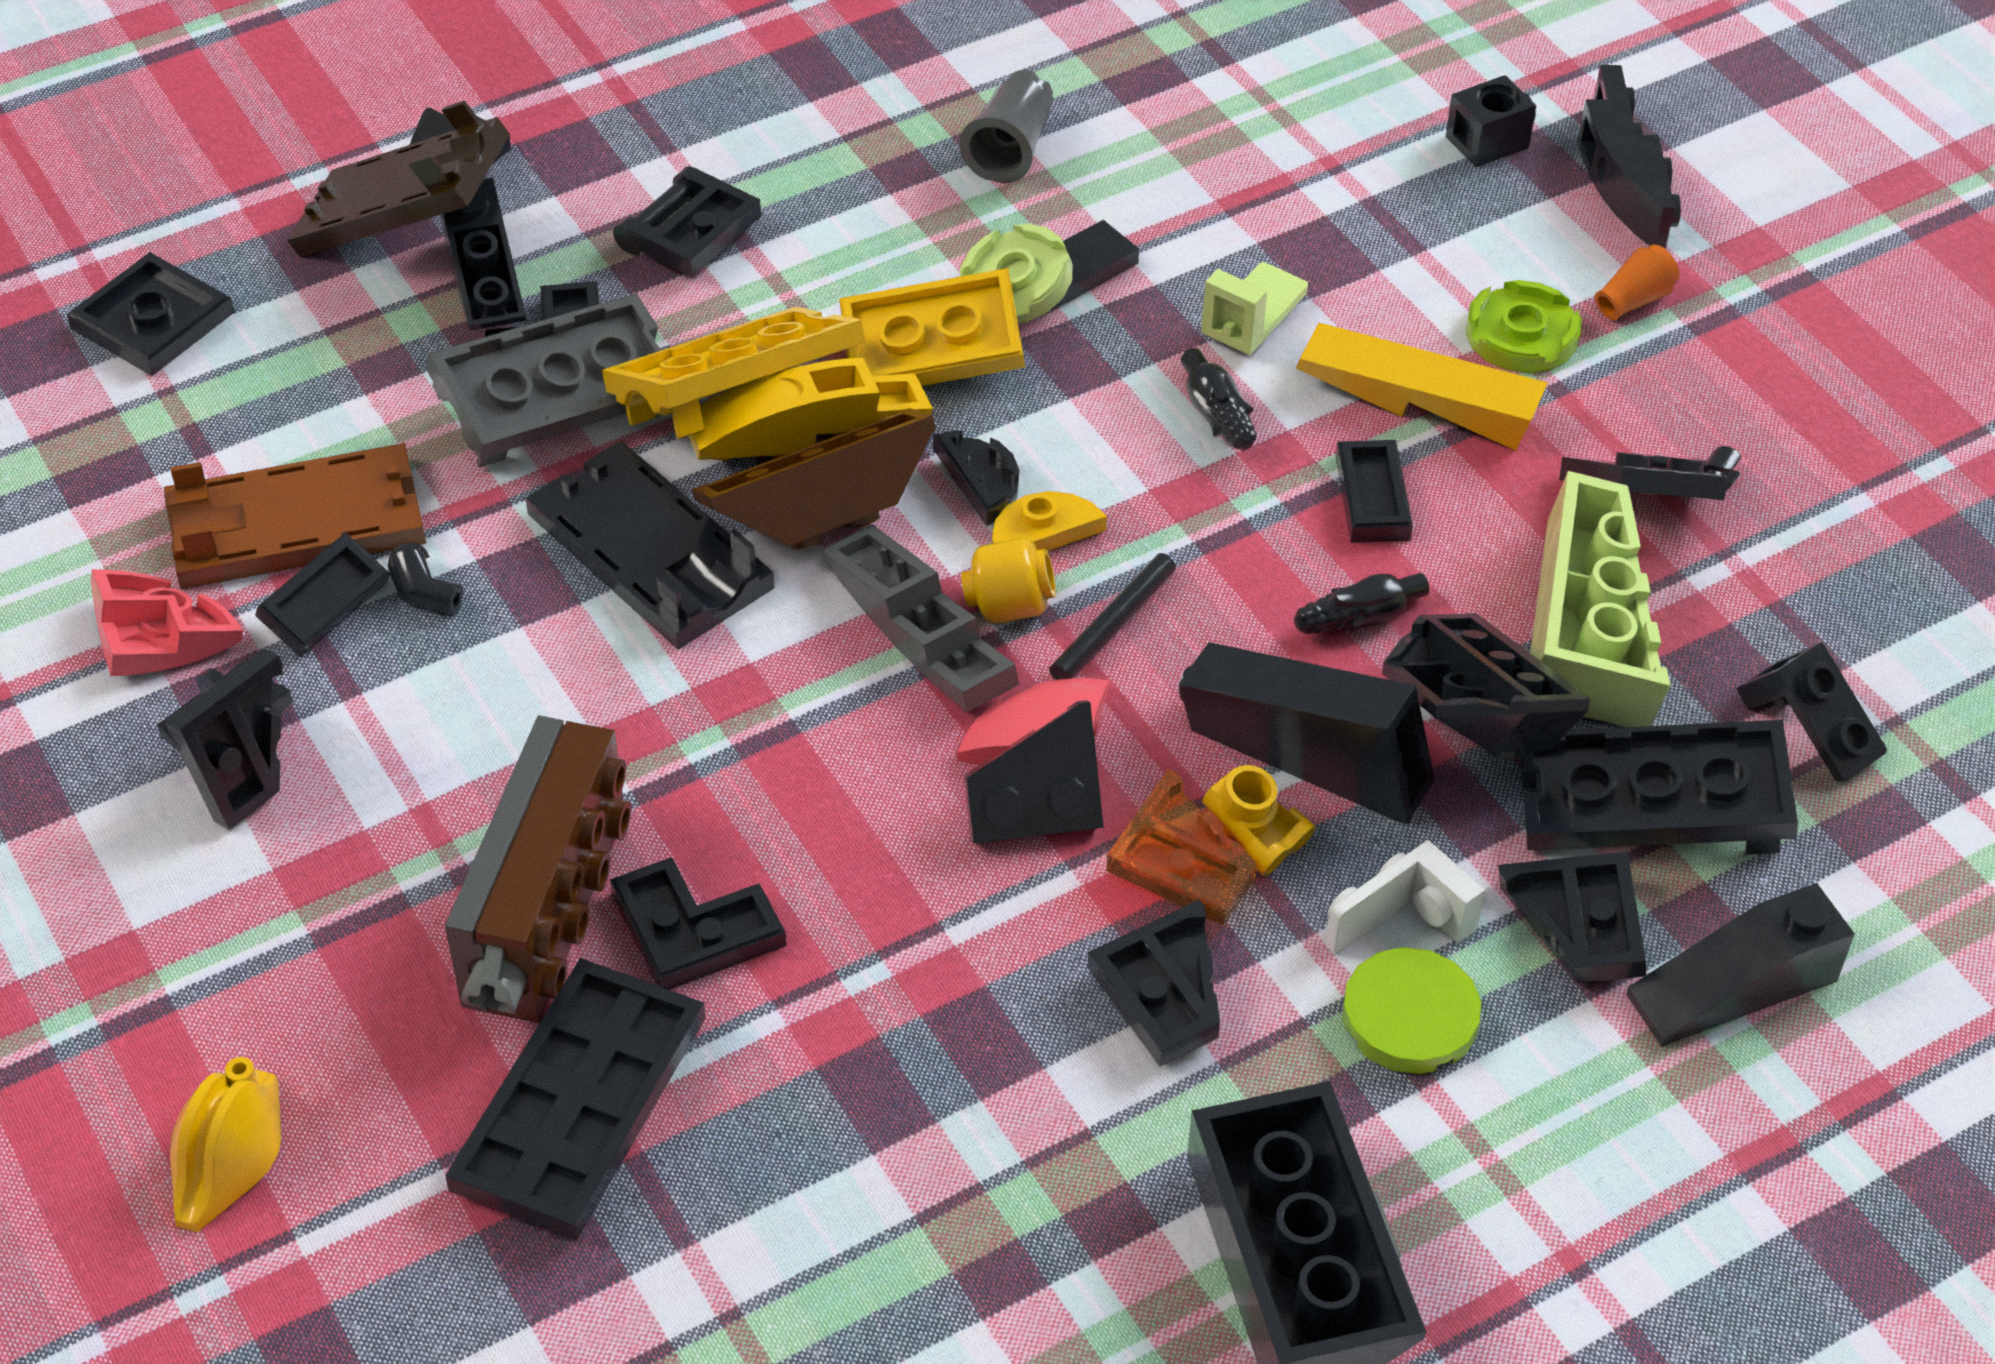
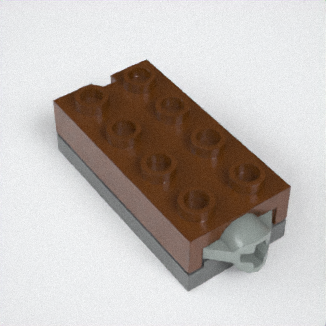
[445,715,631,1023]

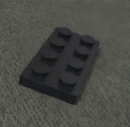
[445,958,706,1240]

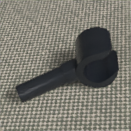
[1652,446,1741,490]

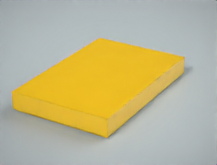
[839,268,1025,386]

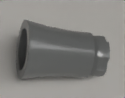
[959,70,1053,183]

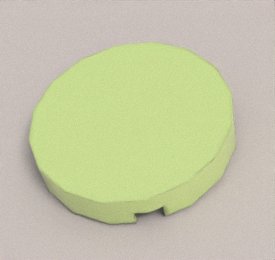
[960,223,1073,323]

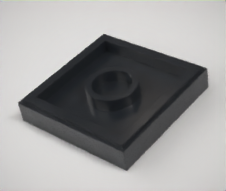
[66,252,235,376]

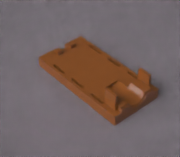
[164,443,426,589]

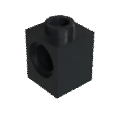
[1445,75,1537,167]

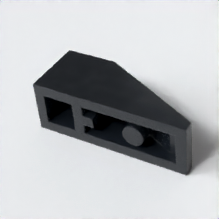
[1626,883,1855,1047]

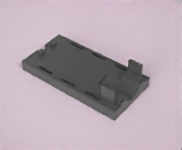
[425,293,671,468]

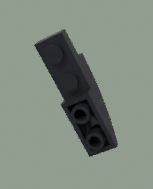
[1578,65,1681,249]

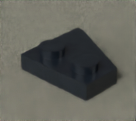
[1559,452,1728,500]
[1498,852,1646,983]

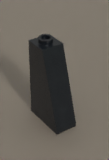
[1179,642,1435,824]

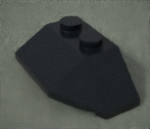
[1382,613,1590,759]

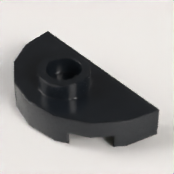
[933,430,1020,527]

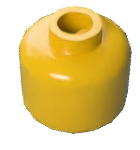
[961,538,1056,624]

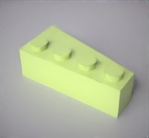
[1530,471,1670,727]

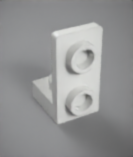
[1325,840,1485,954]

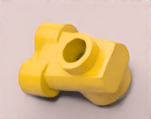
[1202,765,1317,877]

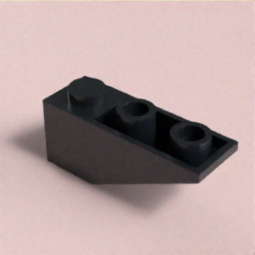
[441,178,526,331]

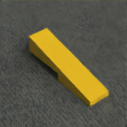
[1296,322,1548,451]

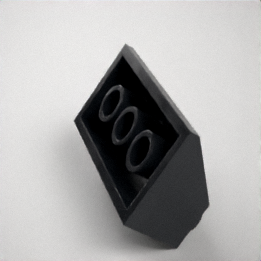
[1187,1081,1426,1364]

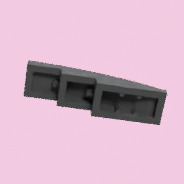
[821,524,1019,712]

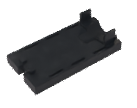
[525,440,774,650]
[1520,720,1798,855]

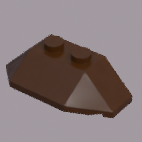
[691,408,936,549]

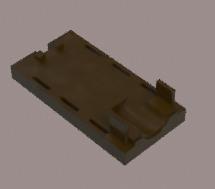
[287,100,510,257]

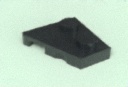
[165,649,283,830]
[964,700,1104,843]
[1087,900,1220,1067]

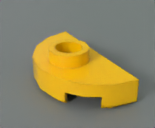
[992,491,1107,551]

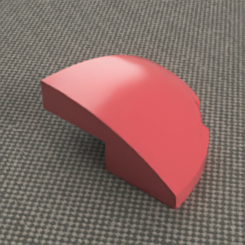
[91,569,243,676]
[957,678,1110,765]

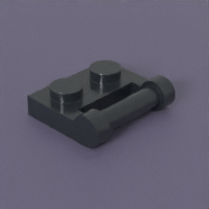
[613,166,761,277]

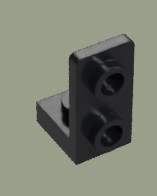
[1736,642,1887,782]

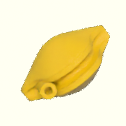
[170,1057,281,1233]

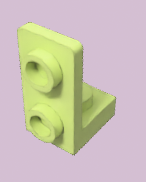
[1201,262,1308,355]

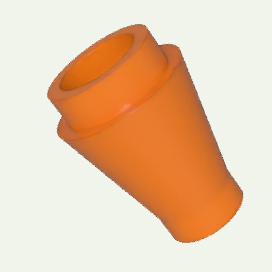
[1594,244,1680,320]

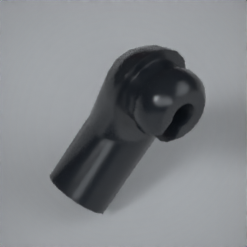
[388,543,463,615]

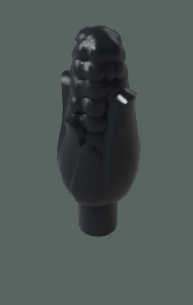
[1180,348,1257,451]
[1294,573,1429,634]

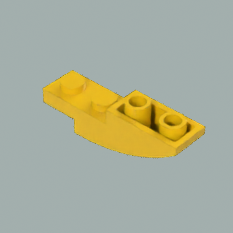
[688,357,933,461]

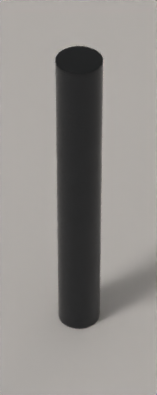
[1049,553,1176,680]

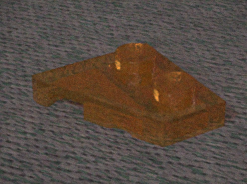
[1106,769,1257,926]

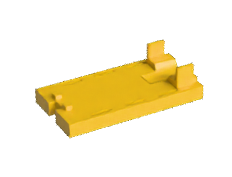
[602,307,865,438]

